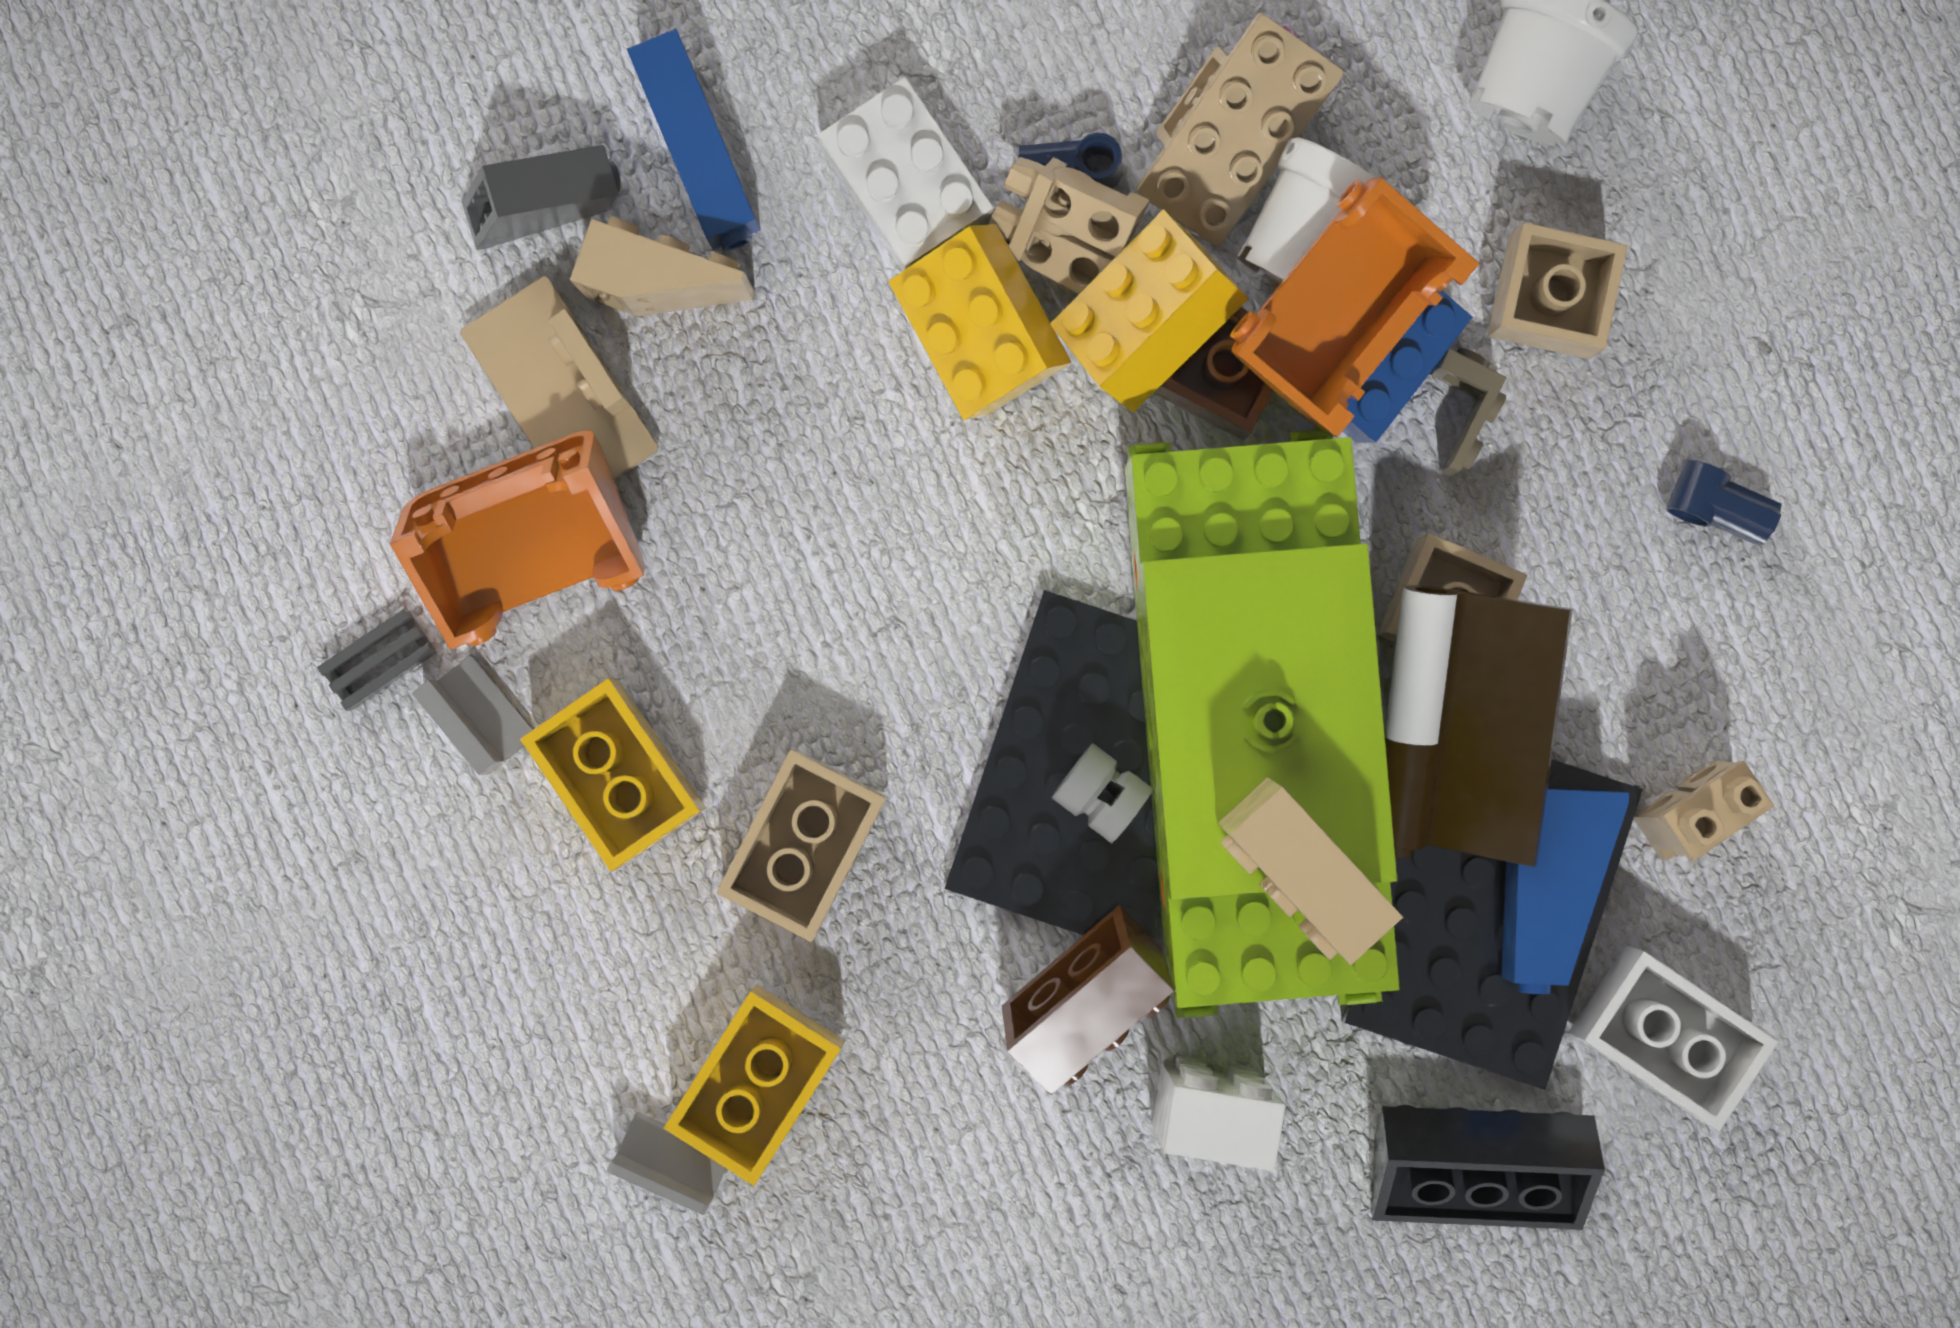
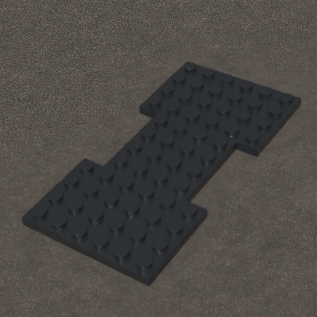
[944,590,1643,1090]

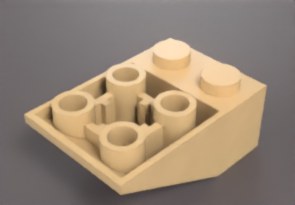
[570,217,755,317]

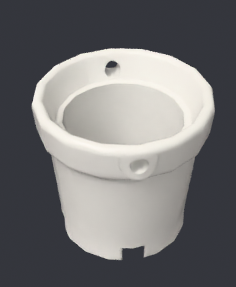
[1469,0,1638,146]
[1237,137,1375,288]

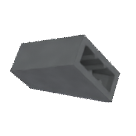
[462,145,621,250]

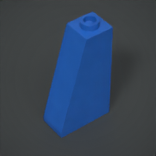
[627,29,760,251]
[1502,789,1629,994]

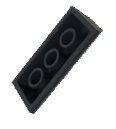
[1371,1105,1605,1230]

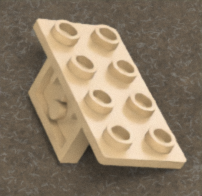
[1136,13,1343,246]
[460,276,659,480]

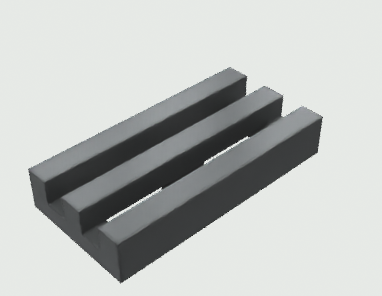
[317,609,437,711]

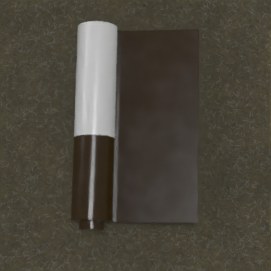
[1384,585,1573,867]

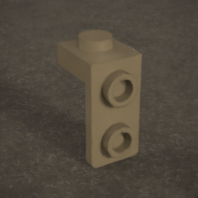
[1430,348,1507,477]

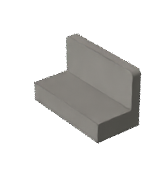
[412,656,534,775]
[607,1112,726,1215]

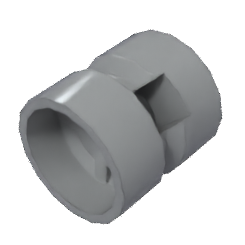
[1051,743,1153,843]

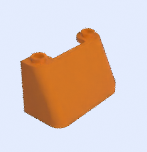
[1230,177,1480,437]
[390,430,645,650]

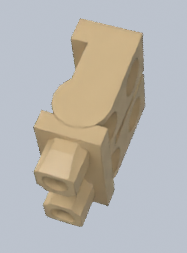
[989,157,1150,294]
[1634,760,1775,861]

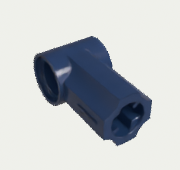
[1019,132,1123,189]
[1665,460,1782,546]

